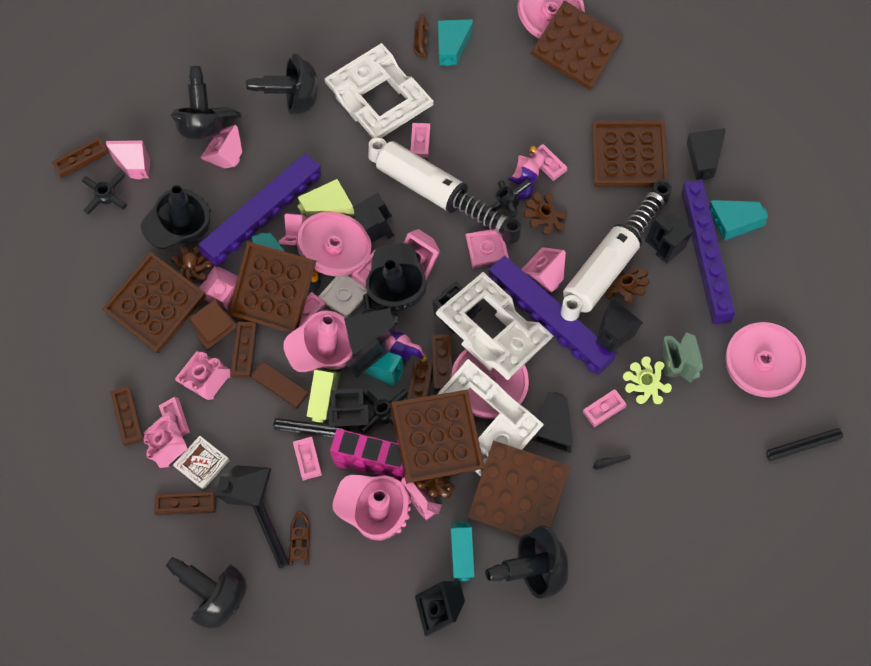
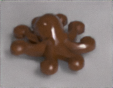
[523,192,567,235]
[170,246,213,283]
[604,265,650,303]
[415,476,455,498]

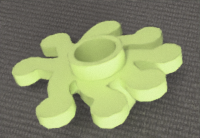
[623,356,672,404]

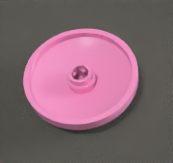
[517,0,585,39]
[297,212,371,276]
[725,322,806,397]
[450,349,529,419]

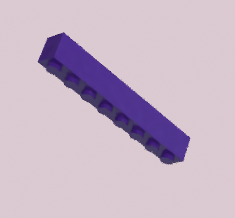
[199,153,321,267]
[681,180,735,325]
[489,255,616,376]

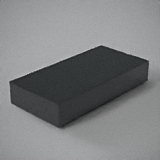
[345,338,387,377]

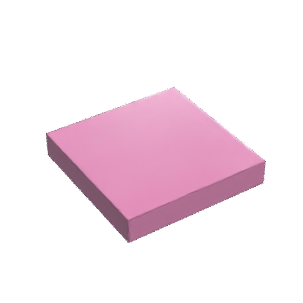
[465,229,509,269]

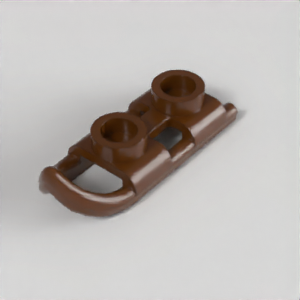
[413,13,429,58]
[289,510,310,566]

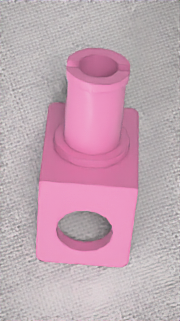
[279,213,307,245]

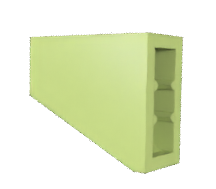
[297,179,355,219]
[307,369,341,423]

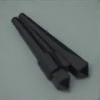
[593,455,631,470]

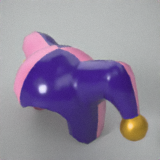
[508,146,545,199]
[382,331,428,363]

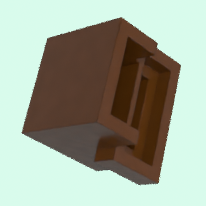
[189,300,237,350]

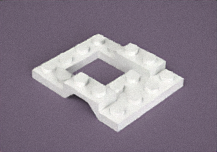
[324,43,433,138]
[436,272,553,380]
[437,359,544,476]

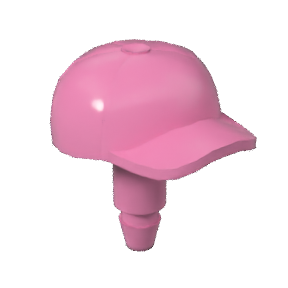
[283,310,353,372]
[332,475,411,541]

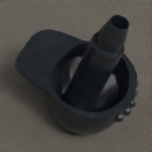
[246,54,318,114]
[171,66,241,139]
[141,185,211,249]
[366,243,427,311]
[485,526,568,599]
[166,557,247,628]

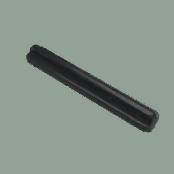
[273,418,351,438]
[766,428,843,461]
[252,502,289,568]

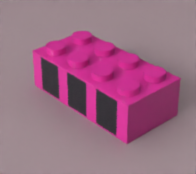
[330,429,405,482]

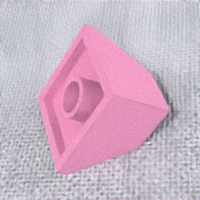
[200,125,242,169]
[106,141,151,180]
[404,229,440,280]
[521,247,566,293]
[199,265,238,312]

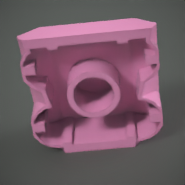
[175,351,230,400]
[143,412,188,468]
[401,478,442,521]

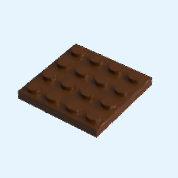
[530,0,623,90]
[592,120,668,187]
[228,241,317,333]
[102,252,206,353]
[390,389,485,484]
[467,440,571,537]

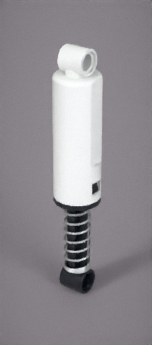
[368,137,522,244]
[561,180,672,321]

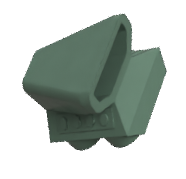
[662,332,703,383]

